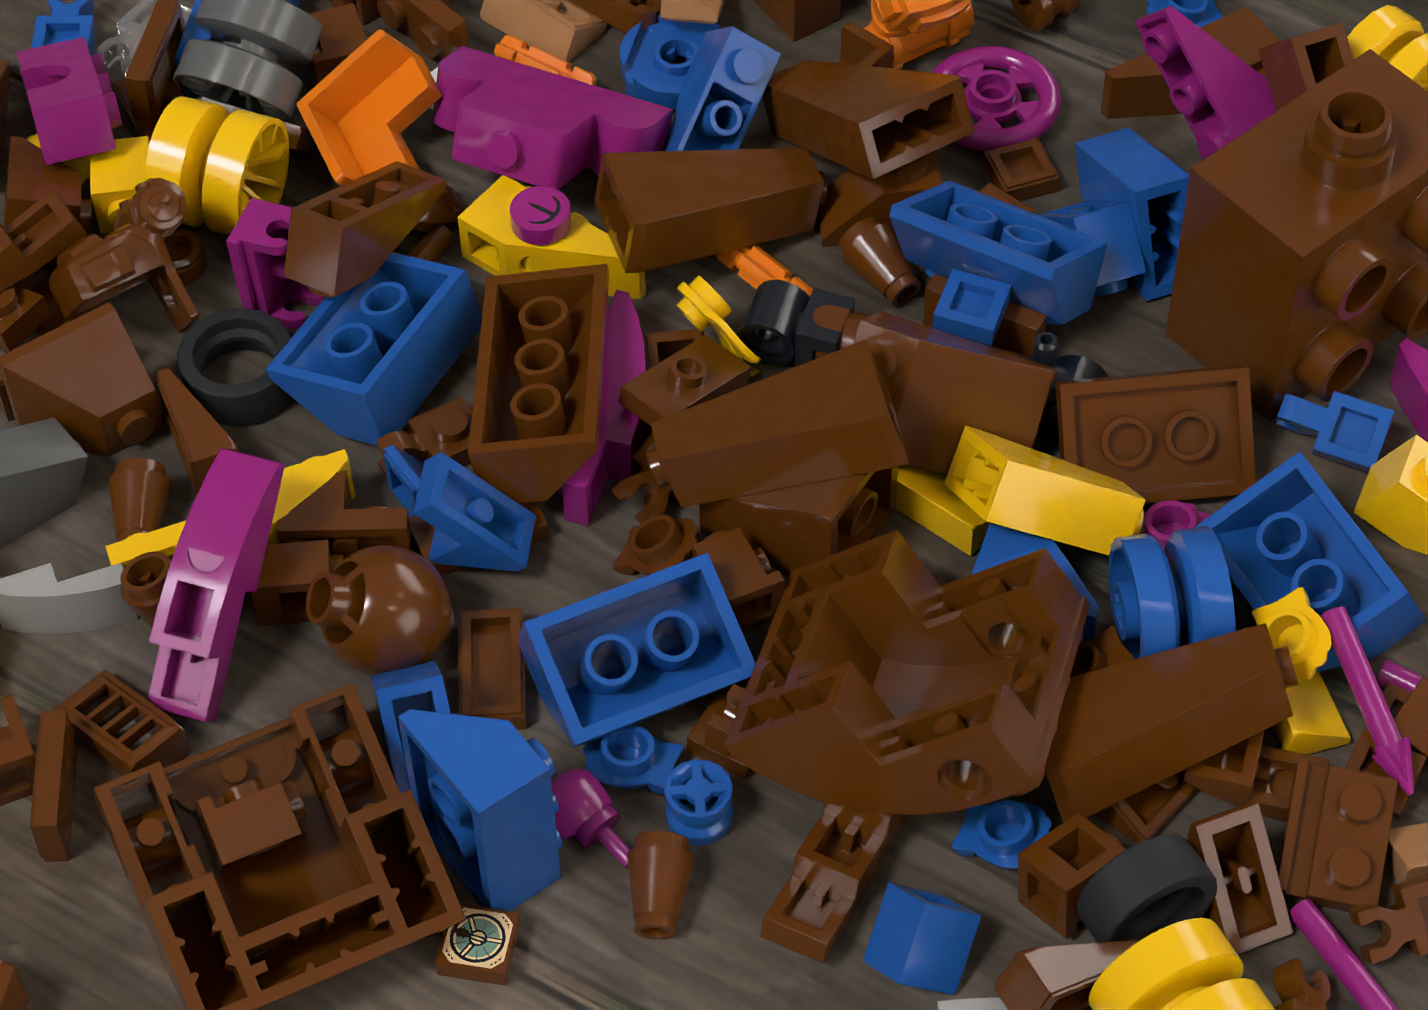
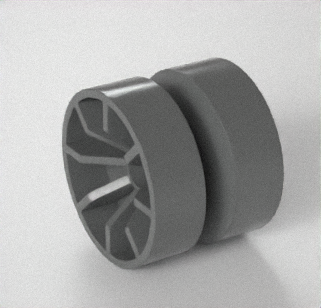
[174,0,323,122]

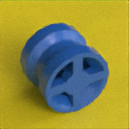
[664,759,733,846]

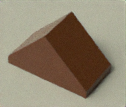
[1187,801,1293,954]

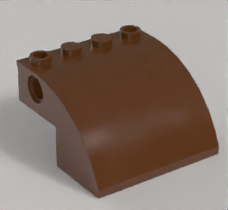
[724,530,1090,815]
[94,683,466,1010]

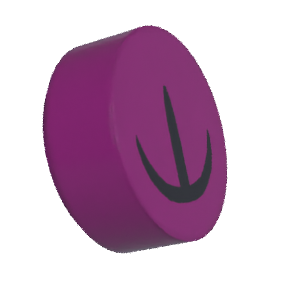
[510,186,571,245]

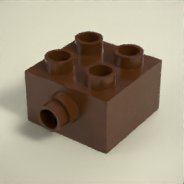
[1165,49,1428,421]

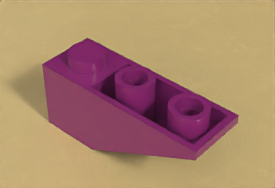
[1135,6,1276,160]

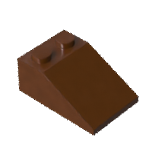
[854,311,1058,474]

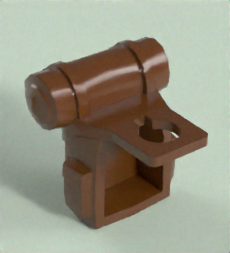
[49,178,199,332]

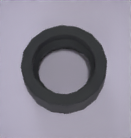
[177,308,292,427]
[1077,834,1217,943]

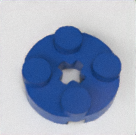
[620,14,720,109]

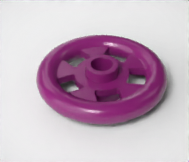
[932,46,1061,152]

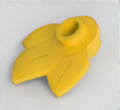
[676,275,761,377]

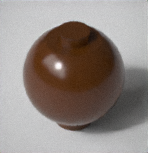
[306,545,454,676]

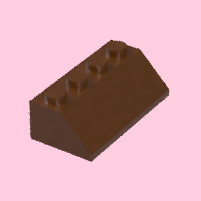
[468,264,609,503]

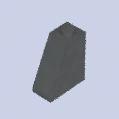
[0,418,88,549]

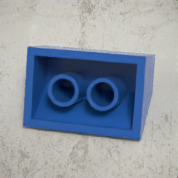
[889,180,1108,325]
[265,253,482,446]
[1194,451,1427,672]
[517,553,756,748]
[398,709,563,911]

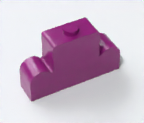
[432,46,673,189]

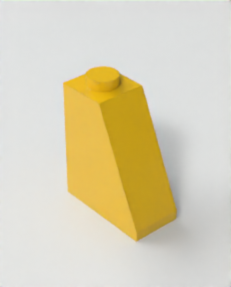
[944,425,1146,556]

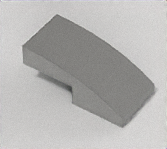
[0,563,138,634]

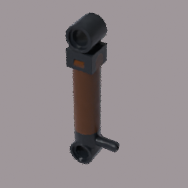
[737,280,1108,440]

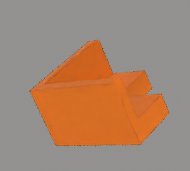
[296,30,443,186]

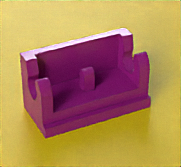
[226,198,325,329]

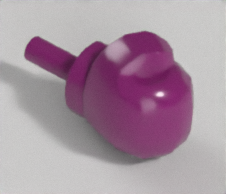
[551,769,630,869]

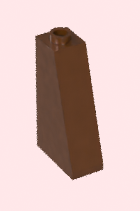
[762,60,974,179]
[594,148,827,273]
[647,339,909,508]
[1045,623,1299,823]

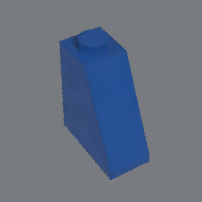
[1075,127,1190,301]

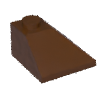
[0,302,165,456]

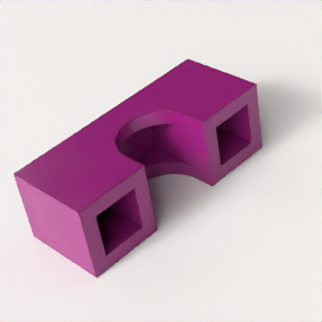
[16,37,122,165]

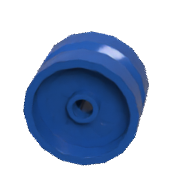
[1108,526,1236,659]

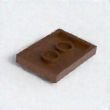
[1055,365,1256,504]

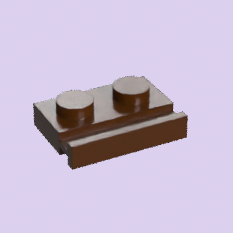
[1277,758,1398,912]

